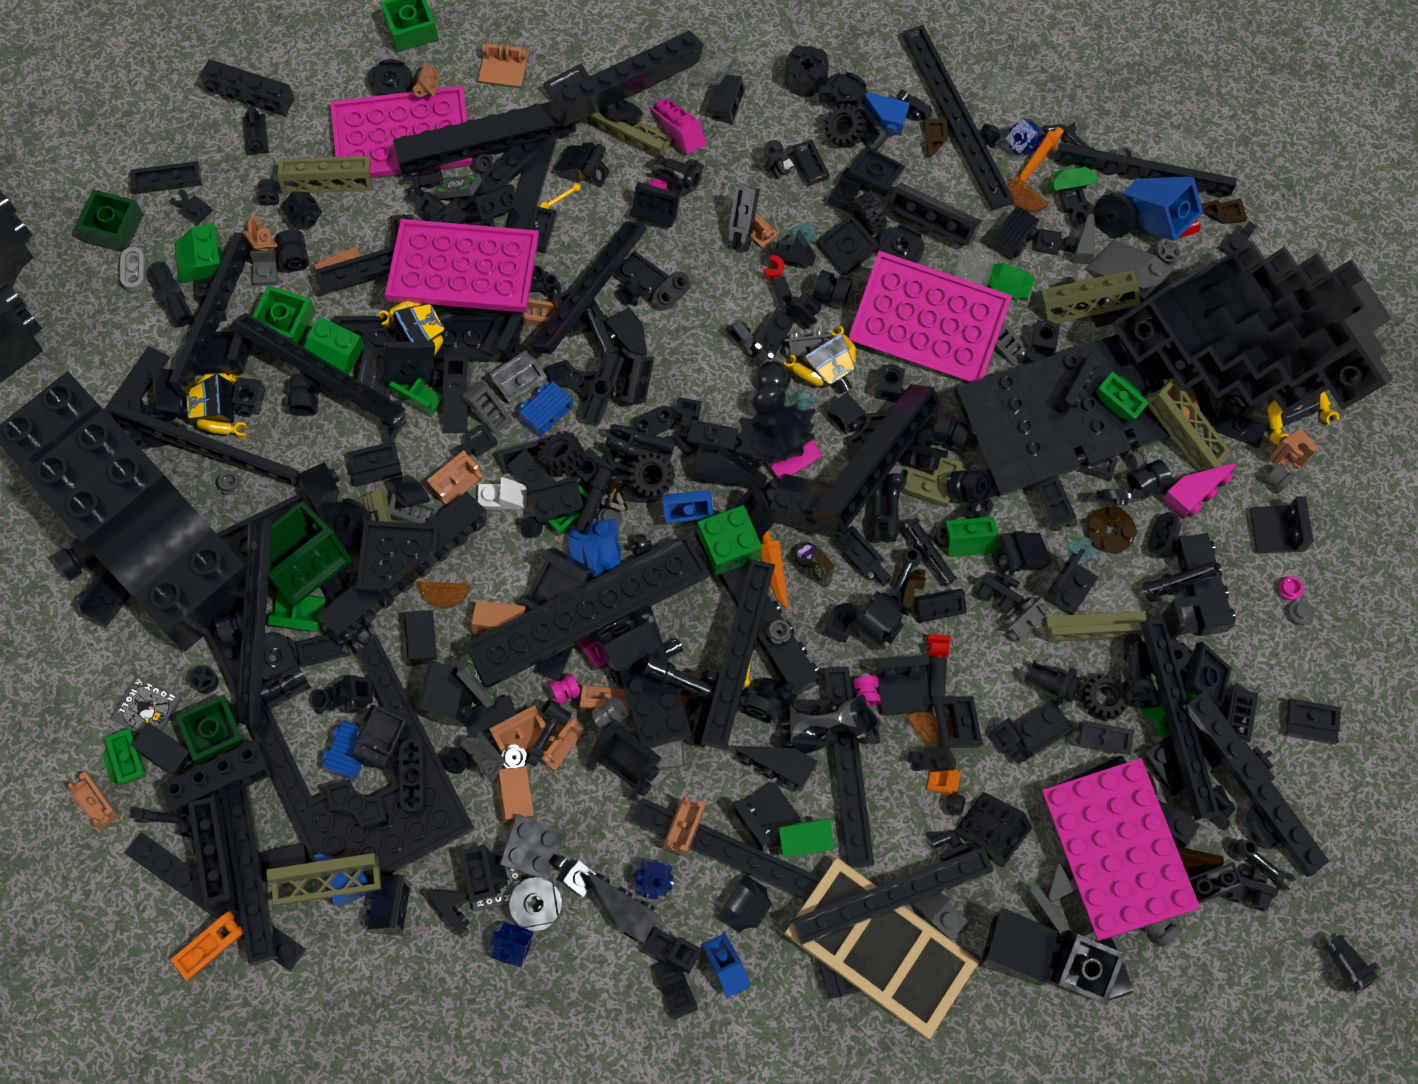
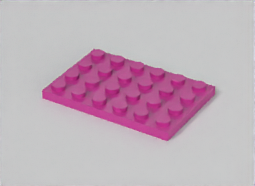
[330,86,473,182]
[385,219,539,313]
[848,251,1012,382]
[1042,758,1200,942]

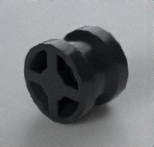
[256,179,280,206]
[190,665,219,694]

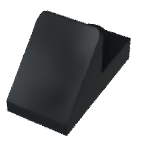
[768,230,816,266]
[428,891,470,939]

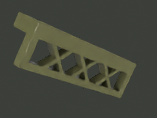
[583,111,673,158]
[277,156,373,194]
[1042,270,1141,323]
[1145,378,1230,472]
[1045,611,1146,642]
[267,853,382,906]

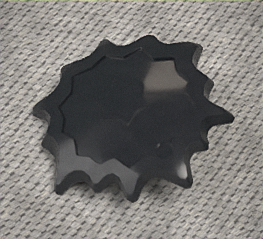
[735,404,815,467]

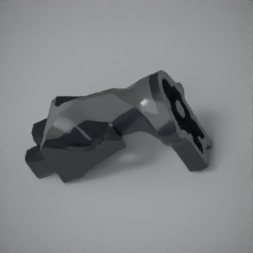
[780,694,881,754]

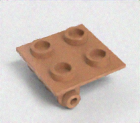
[478,42,529,87]

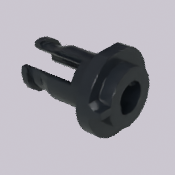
[651,154,704,195]
[1024,660,1081,706]
[1322,934,1381,995]

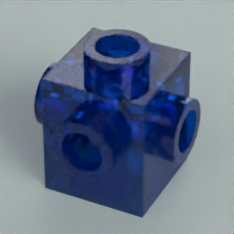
[1005,118,1046,154]
[634,858,674,900]
[490,922,534,968]

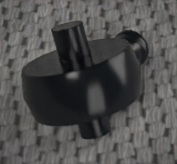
[515,516,543,539]
[629,534,652,556]

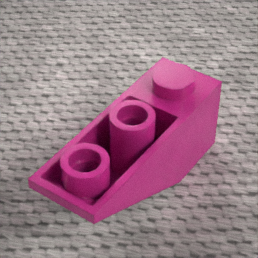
[650,98,706,154]
[1163,463,1237,519]

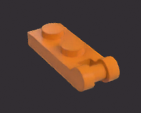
[171,911,244,981]

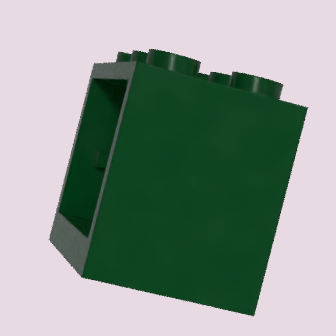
[242,501,353,608]

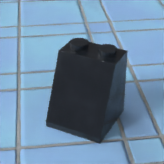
[980,907,1060,986]

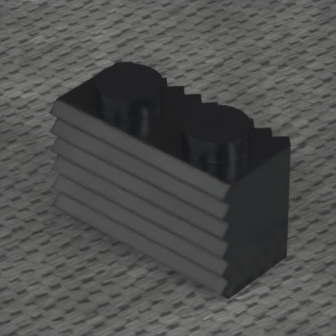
[989,206,1039,261]

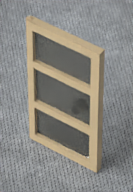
[784,857,979,1040]

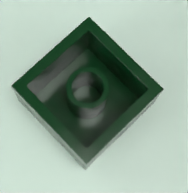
[75,189,144,252]
[175,694,246,765]

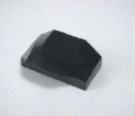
[733,485,775,538]
[459,844,508,904]
[717,874,772,933]

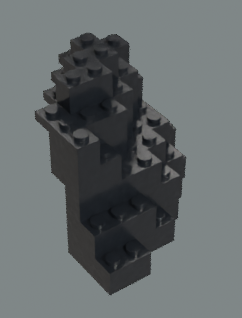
[1112,240,1393,415]

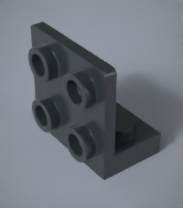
[1250,496,1314,553]
[1047,548,1098,615]
[875,655,932,716]
[733,782,800,852]
[955,792,1032,867]

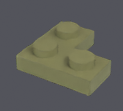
[901,457,963,508]

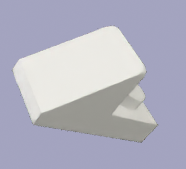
[478,477,527,509]

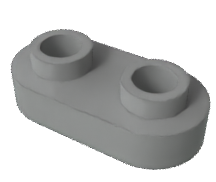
[120,247,146,292]

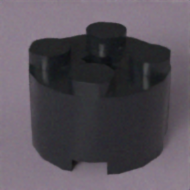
[784,45,829,97]
[855,591,910,650]

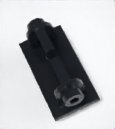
[243,107,269,155]

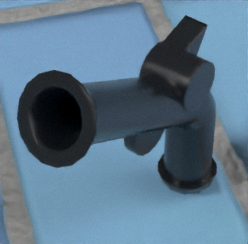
[1042,121,1095,149]

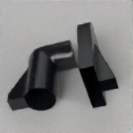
[788,293,822,329]
[1209,785,1235,830]
[927,830,972,862]

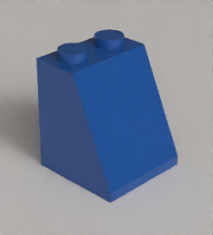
[1122,177,1203,241]

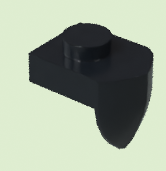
[823,602,857,643]

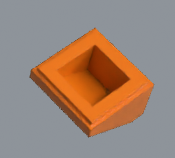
[926,769,961,796]

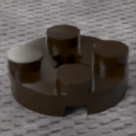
[1087,505,1137,554]

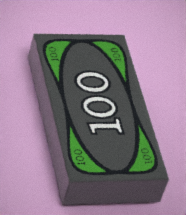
[434,174,482,199]
[456,654,497,707]
[1025,884,1068,937]

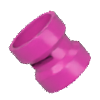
[549,673,581,705]
[853,676,881,706]

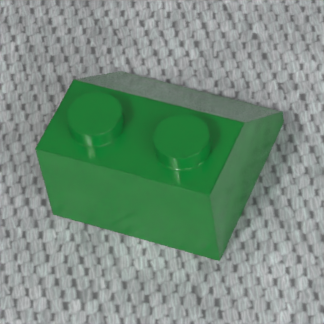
[175,224,223,284]
[304,316,365,375]

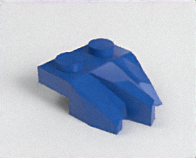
[569,518,621,580]

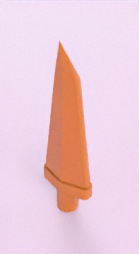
[1017,127,1064,186]
[761,531,789,610]

